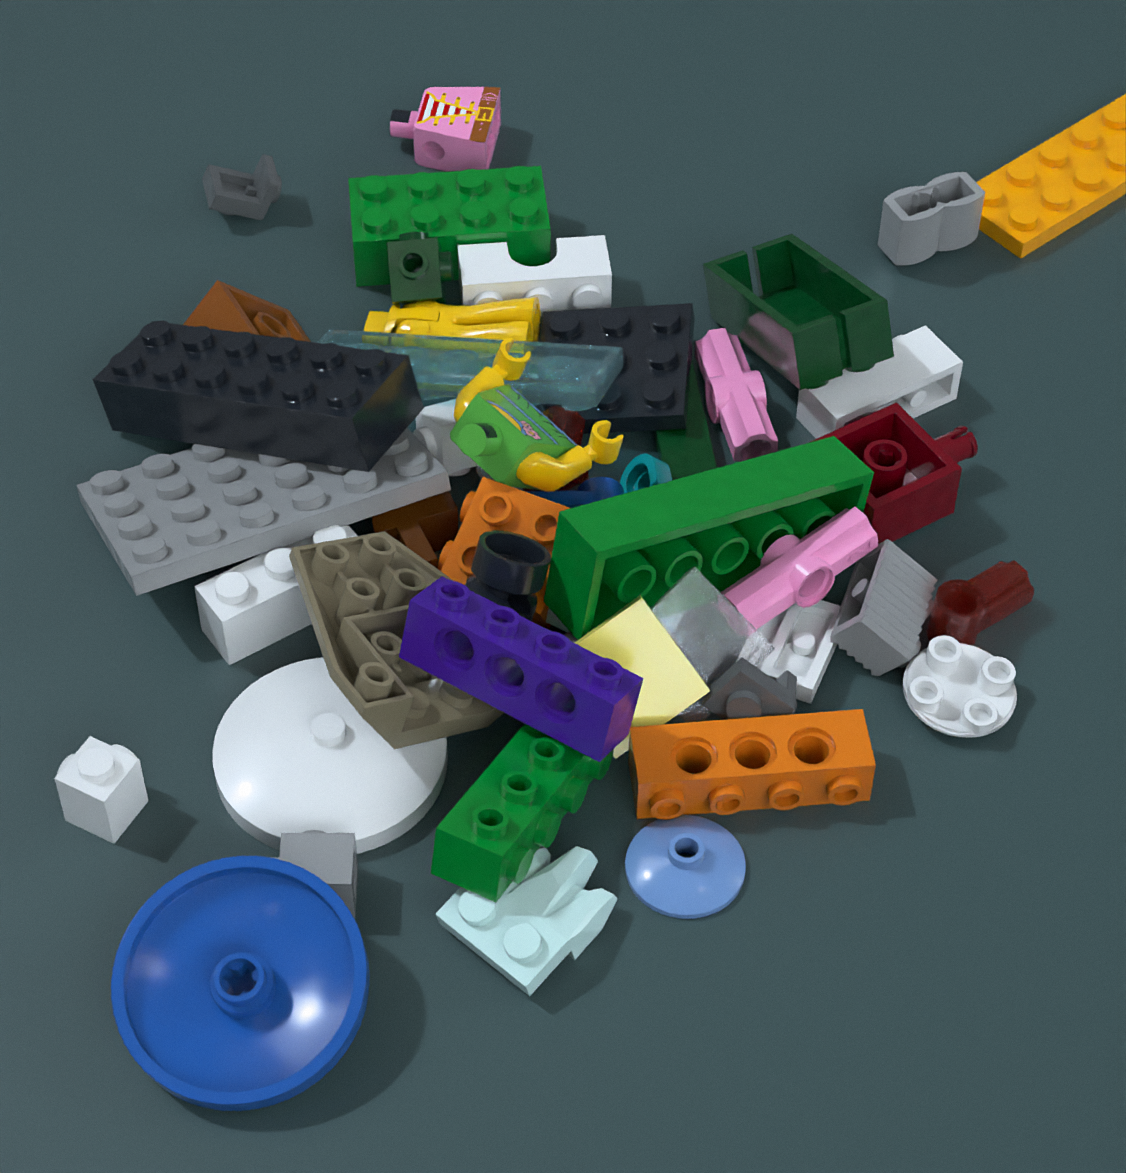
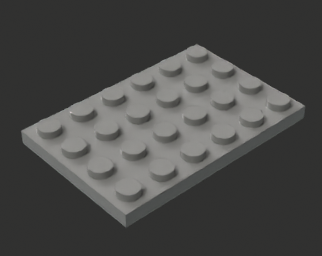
[76,428,451,596]

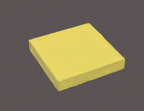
[575,595,710,759]

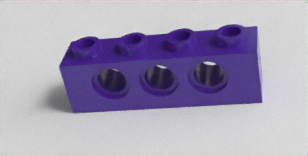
[399,576,644,762]

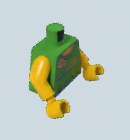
[450,337,624,492]

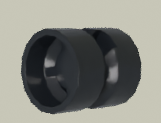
[465,530,551,621]

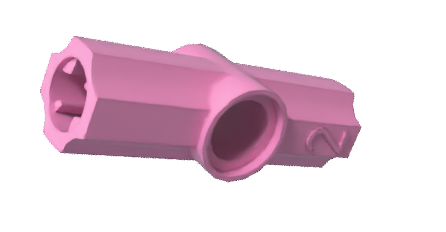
[695,328,778,462]
[716,506,878,636]

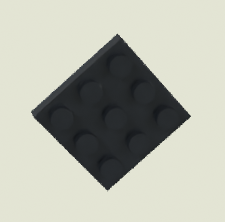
[531,303,695,435]

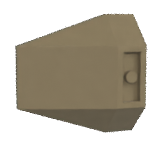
[289,531,504,749]

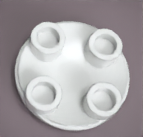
[903,635,1017,738]

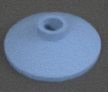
[625,815,746,919]

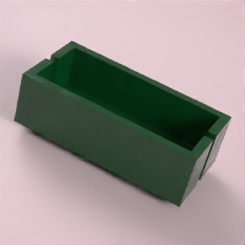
[703,233,894,390]

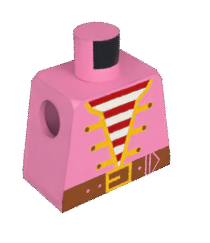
[390,87,501,172]

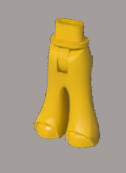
[363,297,541,383]

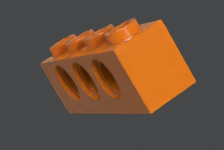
[628,709,876,820]

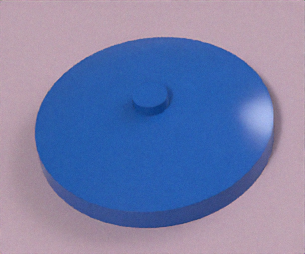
[111,856,370,1111]

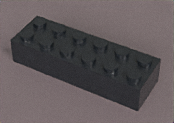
[92,321,424,472]

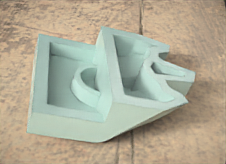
[435,846,617,996]

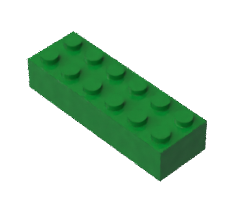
[543,436,874,640]

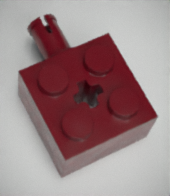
[810,402,978,544]

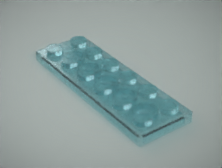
[317,329,623,411]

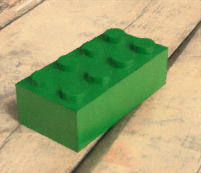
[348,166,551,287]

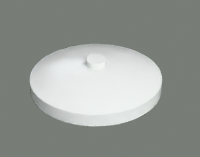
[213,657,448,854]

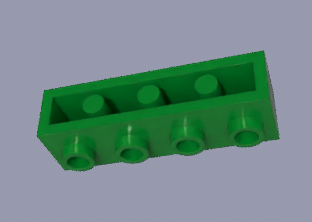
[431,724,614,902]

